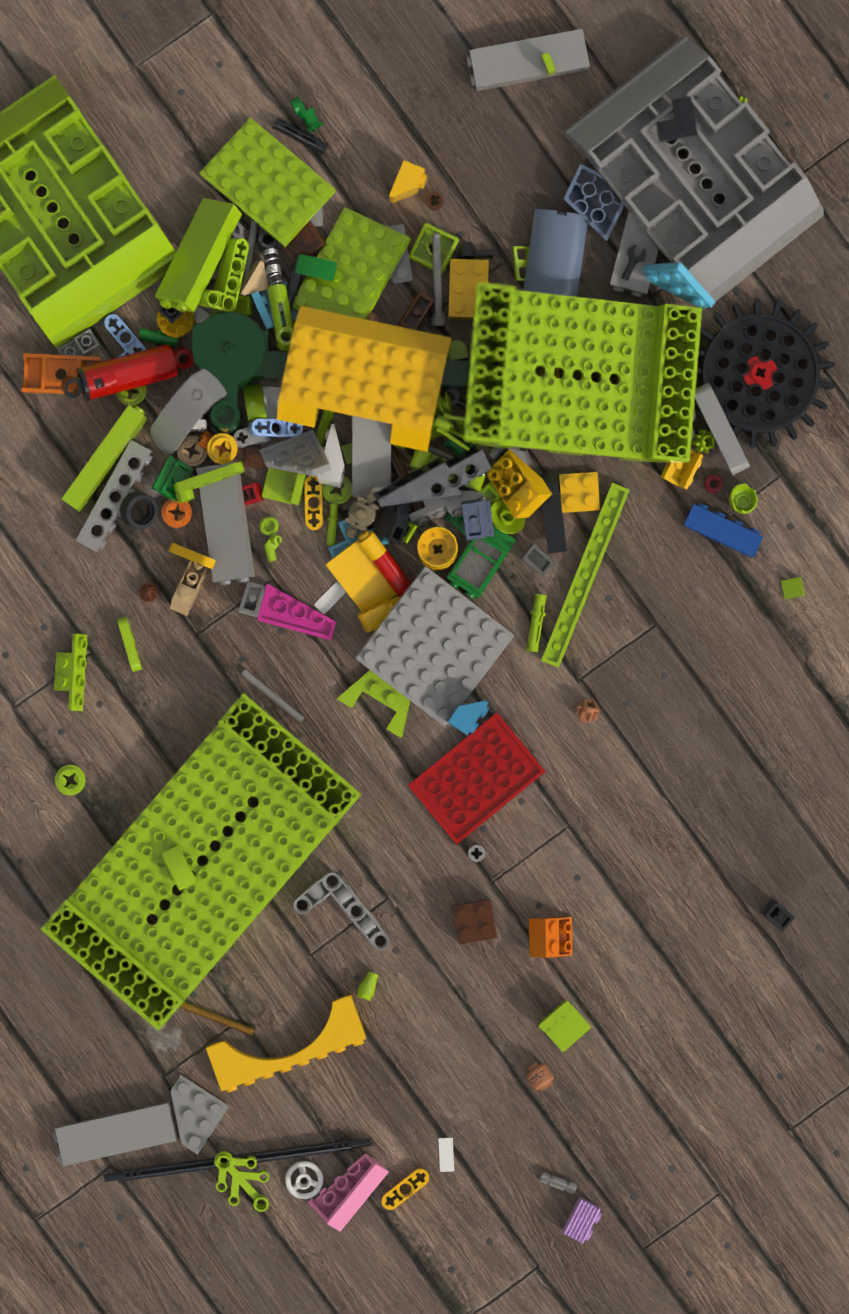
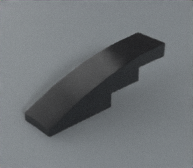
[539,473,567,554]

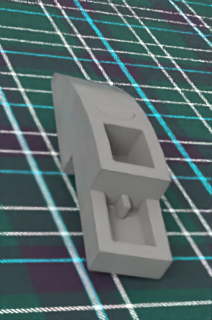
[408,491,486,526]

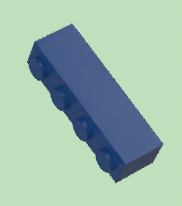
[683,503,763,558]

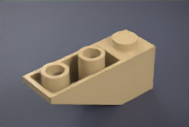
[170,561,208,616]

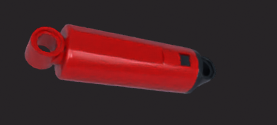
[61,344,194,401]

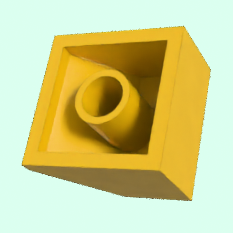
[389,160,427,203]

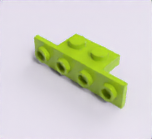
[54,634,88,711]

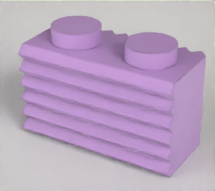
[562,1196,602,1243]

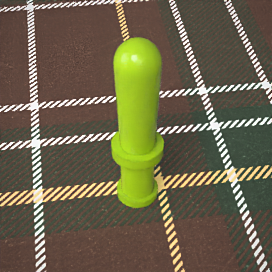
[326,504,339,547]

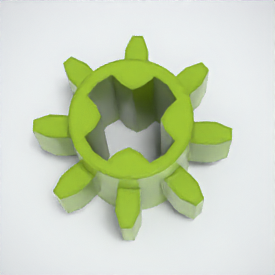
[691,429,715,453]

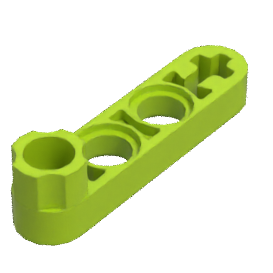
[173,462,245,503]

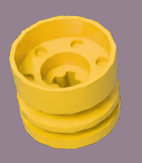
[417,527,458,571]

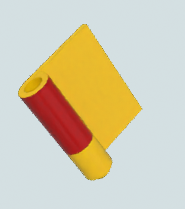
[325,531,412,611]

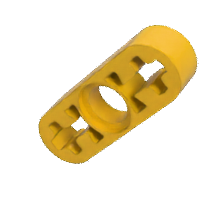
[305,475,323,531]
[168,542,216,569]
[382,1168,429,1210]

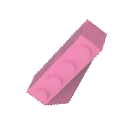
[307,1153,389,1231]

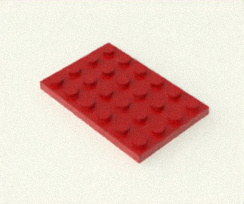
[408,712,546,845]

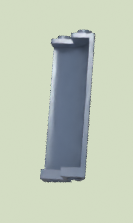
[523,209,588,297]

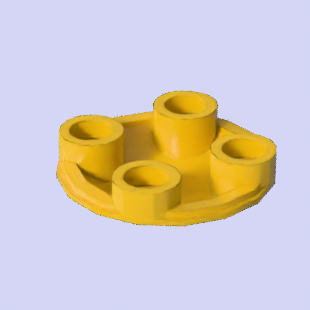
[156,311,195,338]

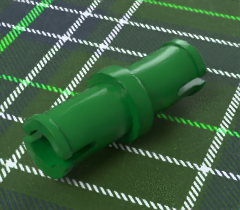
[138,328,178,348]

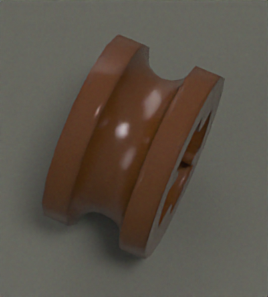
[426,192,443,211]

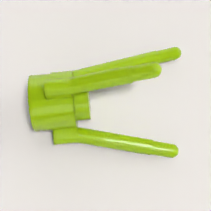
[433,412,470,451]

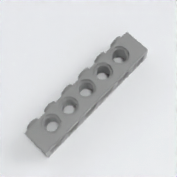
[76,440,153,553]

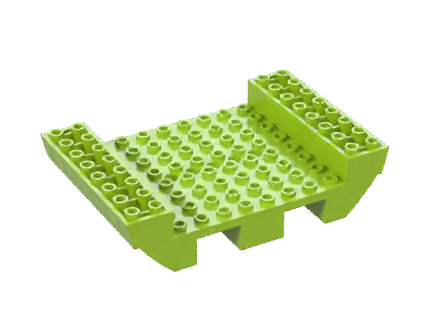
[0,75,176,349]
[464,283,702,463]

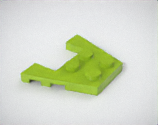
[337,670,410,738]

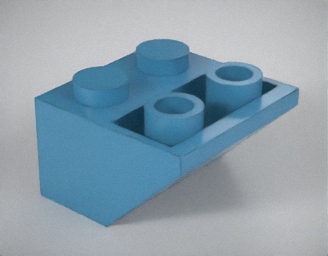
[448,701,489,735]

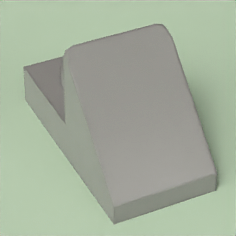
[238,581,266,617]

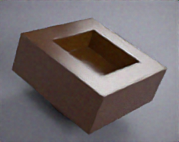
[244,447,264,470]

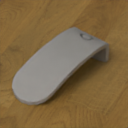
[150,369,227,454]

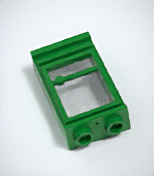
[446,526,516,600]

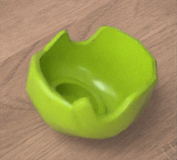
[728,483,758,514]

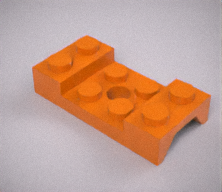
[22,353,102,396]

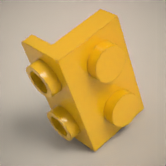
[661,450,703,489]

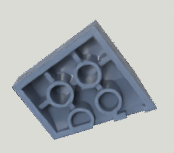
[563,164,624,241]

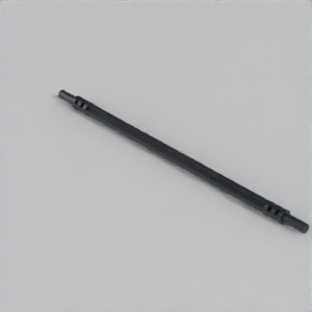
[104,1138,371,1182]

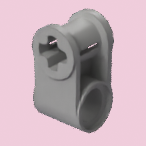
[234,425,271,448]

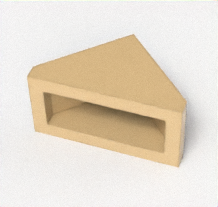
[239,260,269,296]

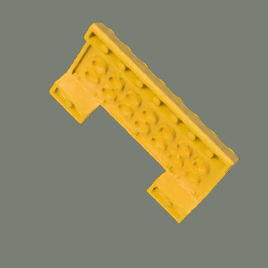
[277,306,452,452]

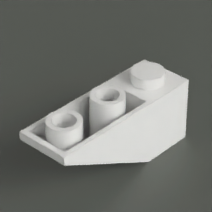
[315,424,345,488]

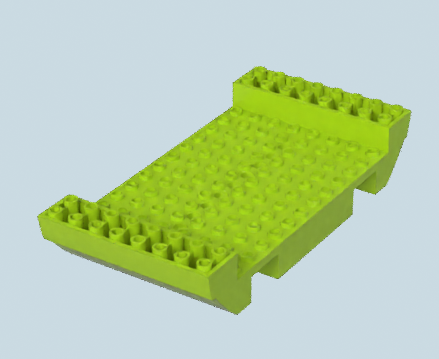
[40,693,362,1031]

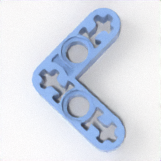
[104,314,146,357]
[248,419,303,438]

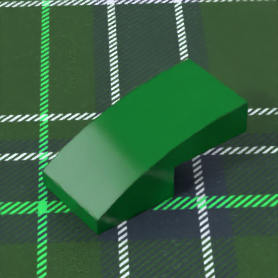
[295,254,337,282]

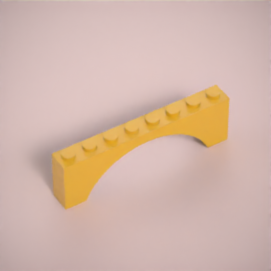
[206,994,367,1093]

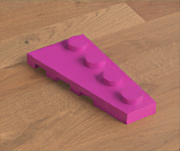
[257,584,336,640]

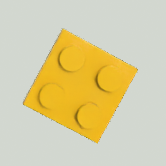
[559,472,600,513]

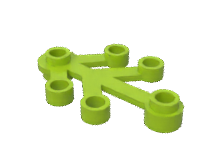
[214,1151,269,1212]

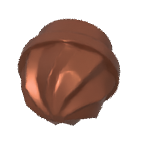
[139,583,158,602]

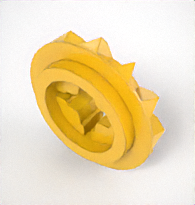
[207,433,237,464]

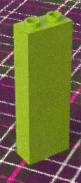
[155,198,242,312]
[62,405,148,512]

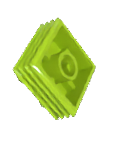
[409,223,459,274]

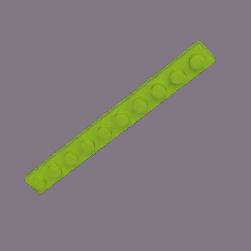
[541,483,630,668]

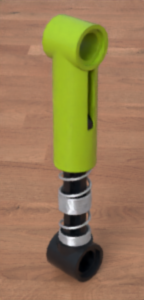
[258,231,294,352]

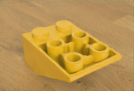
[486,449,552,519]

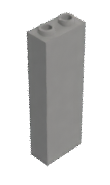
[466,29,590,91]
[609,211,659,298]
[352,416,391,499]
[197,462,255,586]
[53,1101,178,1166]

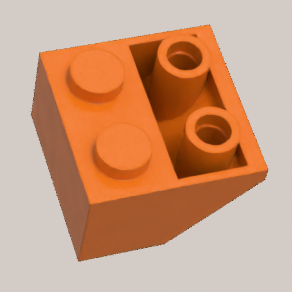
[529,917,573,958]

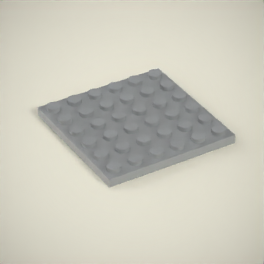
[354,566,515,727]

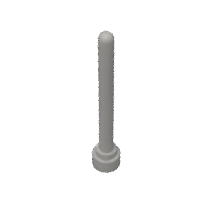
[431,233,446,326]

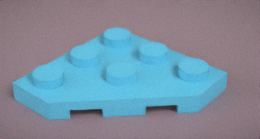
[641,262,715,308]

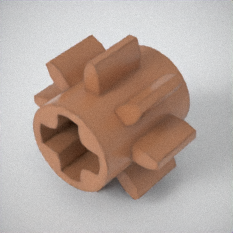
[575,699,601,723]

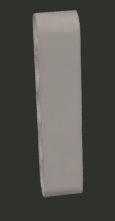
[695,382,750,475]

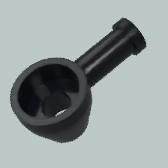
[457,242,494,260]

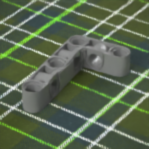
[293,872,389,950]

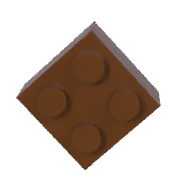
[452,899,497,944]

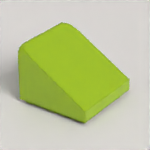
[480,482,501,507]
[781,577,805,600]

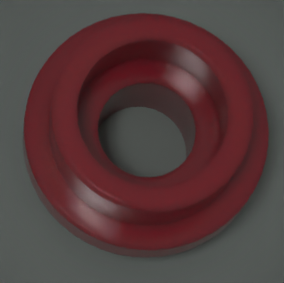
[704,474,723,494]

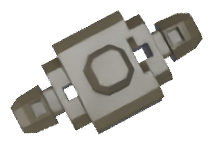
[345,488,380,539]

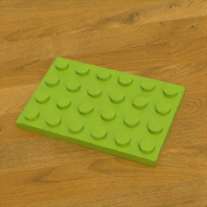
[199,118,336,247]
[292,207,411,320]

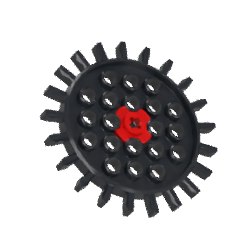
[696,298,835,448]

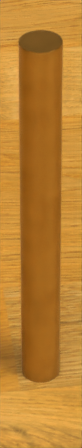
[181,1001,255,1036]

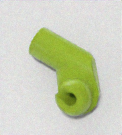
[264,534,282,562]

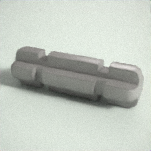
[540,1172,577,1194]

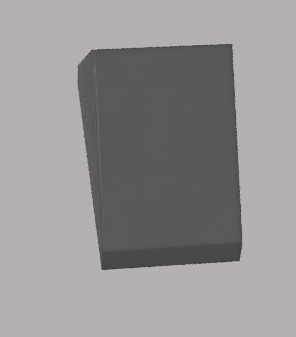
[520,542,554,577]

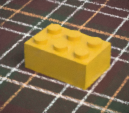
[448,259,489,320]

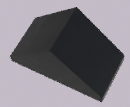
[760,898,795,932]

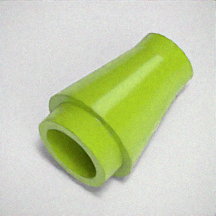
[356,971,379,1001]

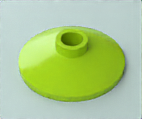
[491,500,525,534]

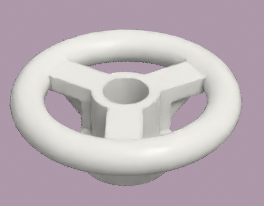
[285,1161,323,1199]

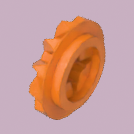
[162,499,192,528]

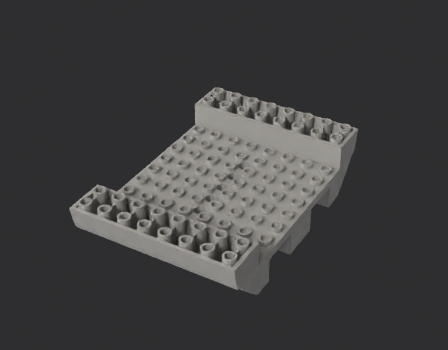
[562,36,824,311]

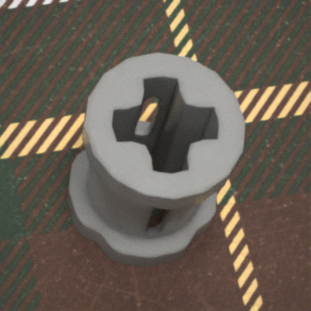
[468,844,485,862]

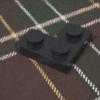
[656,96,698,143]

